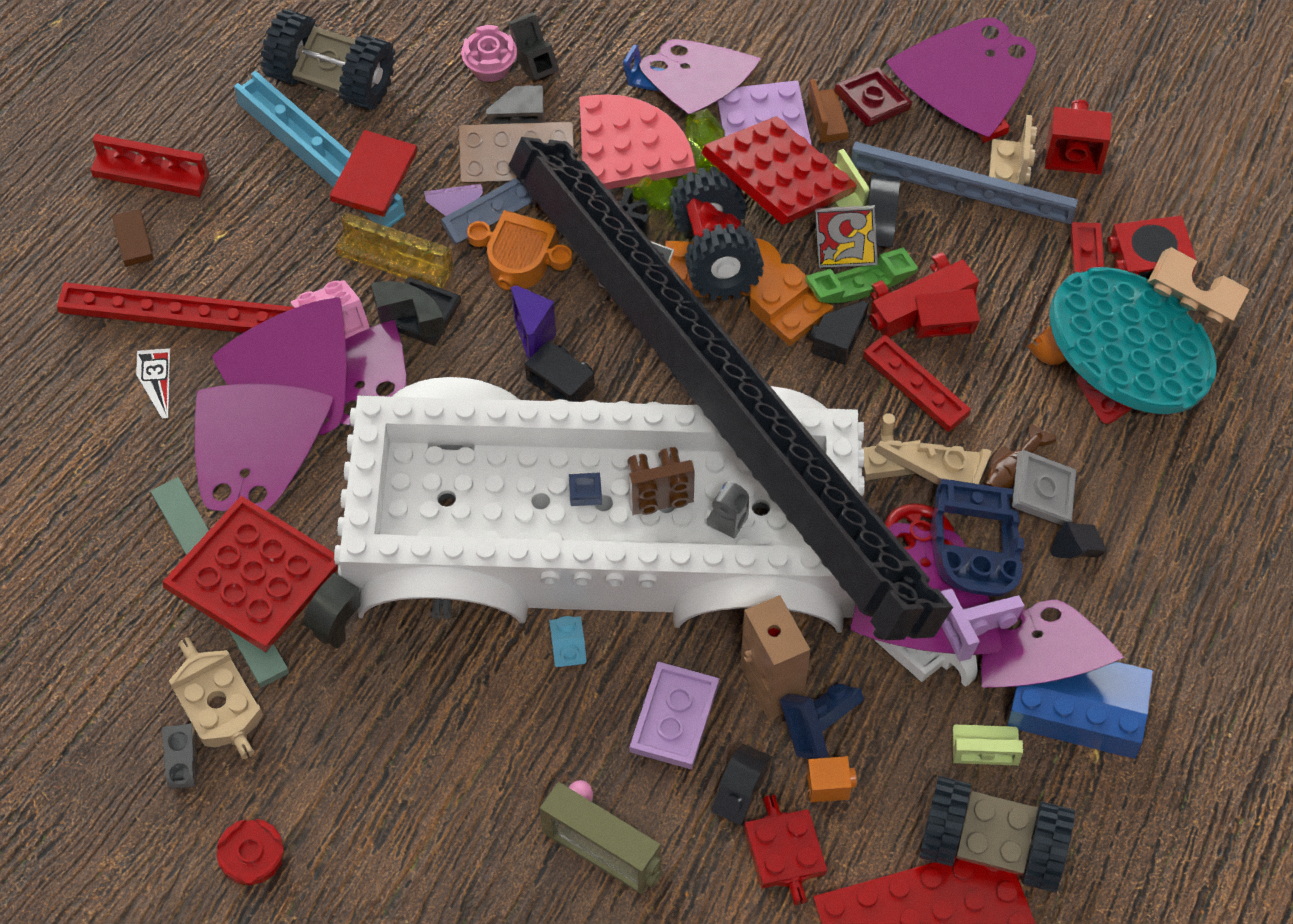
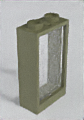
[540,782,663,895]

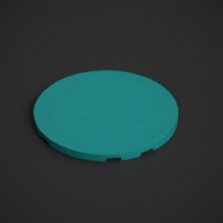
[1049,267,1217,414]

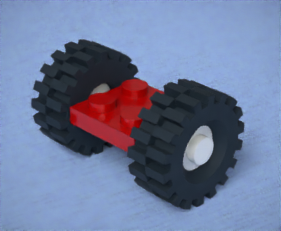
[670,167,764,301]

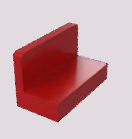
[915,289,980,339]

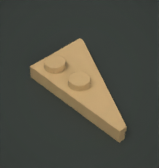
[874,440,992,485]

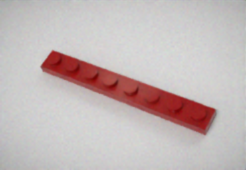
[56,282,294,333]

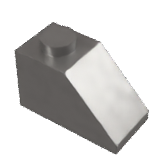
[486,85,544,124]

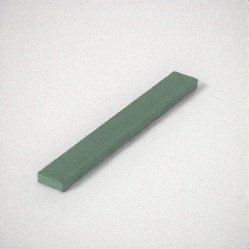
[151,477,289,688]

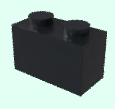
[525,340,595,402]

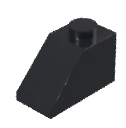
[809,301,868,365]

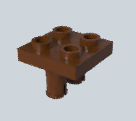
[627,447,695,515]

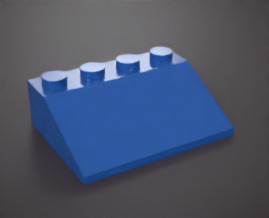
[1007,661,1153,759]

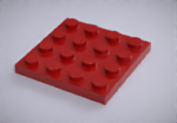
[701,116,857,225]
[163,496,338,653]

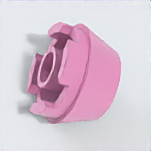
[461,25,517,82]

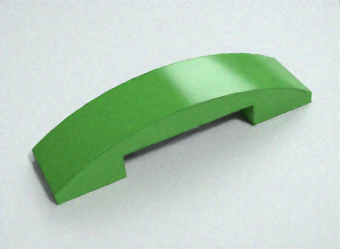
[805,247,918,303]

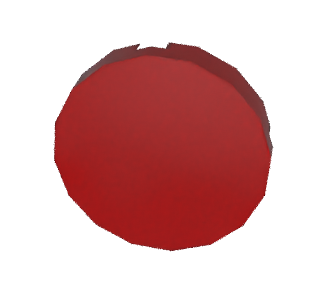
[217,819,284,886]

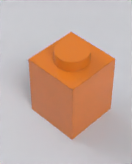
[807,756,857,803]

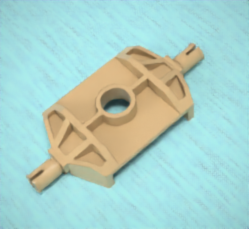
[169,638,263,759]

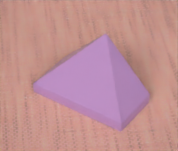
[424,183,483,216]

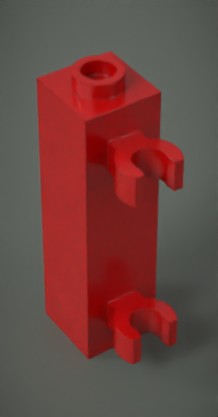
[869,252,979,337]

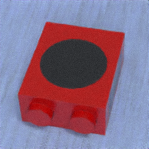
[1107,215,1197,279]

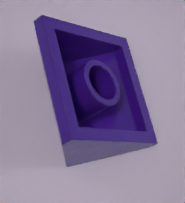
[511,285,556,360]

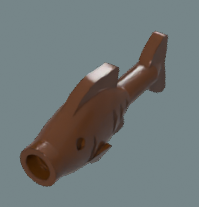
[983,424,1056,489]

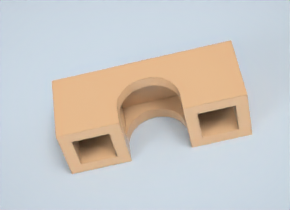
[1147,247,1250,325]

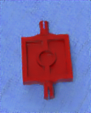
[743,795,827,905]

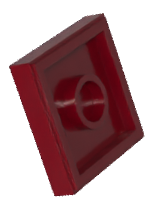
[834,67,913,127]

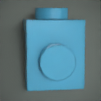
[549,616,587,667]

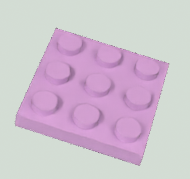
[716,81,812,145]

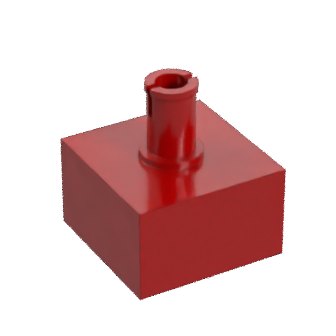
[1044,99,1112,175]

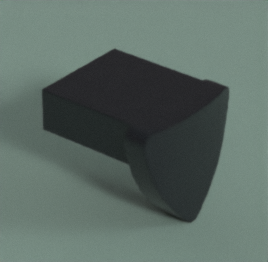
[1051,521,1107,559]

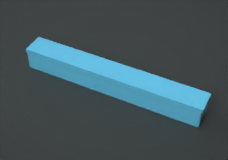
[234,71,406,232]

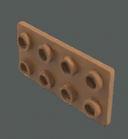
[459,122,574,183]

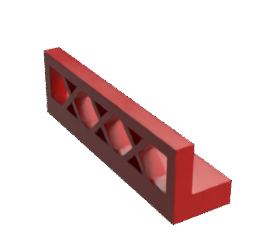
[90,134,209,197]

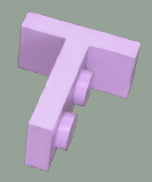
[941,589,1025,662]

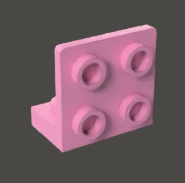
[291,280,370,339]

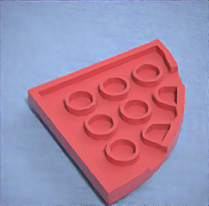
[579,94,697,189]

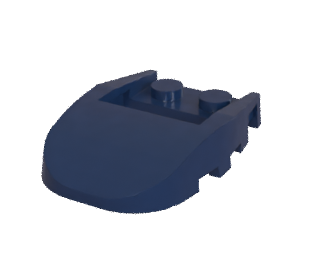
[930,479,1024,596]

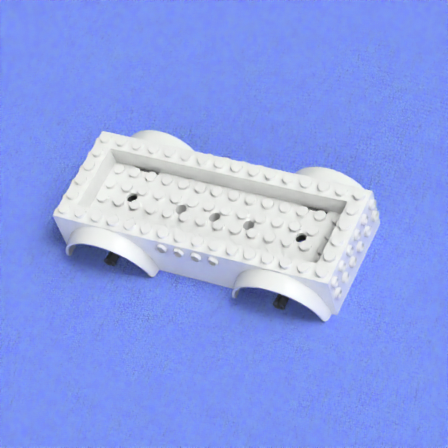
[334,377,864,633]

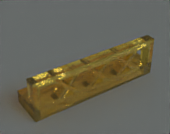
[335,212,453,288]

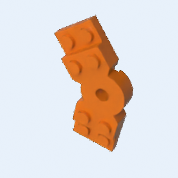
[665,238,833,346]

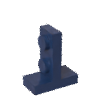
[780,684,864,759]

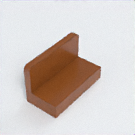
[808,79,849,143]

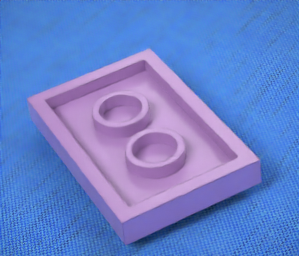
[629,662,720,769]

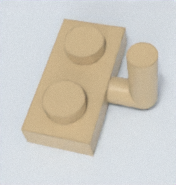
[861,413,920,480]

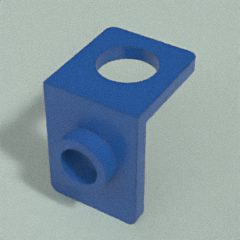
[623,45,665,92]

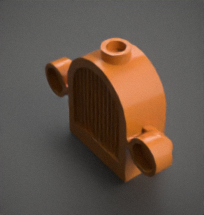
[467,210,573,290]

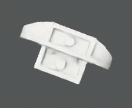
[875,640,977,687]

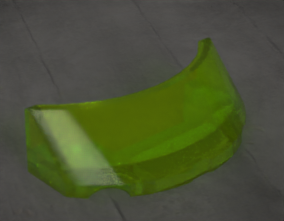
[623,109,725,210]

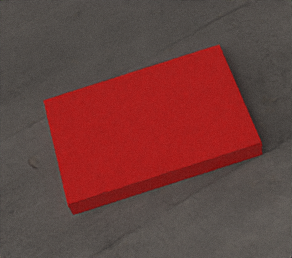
[330,130,418,217]

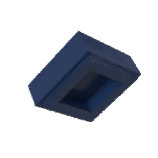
[569,472,602,506]

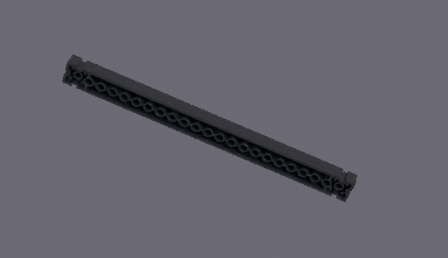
[508,137,953,641]

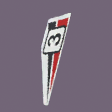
[136,348,170,419]

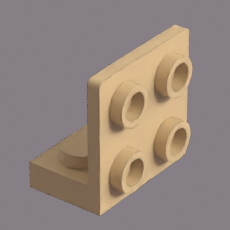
[989,115,1037,185]

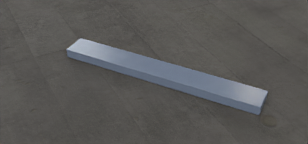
[851,141,1078,224]

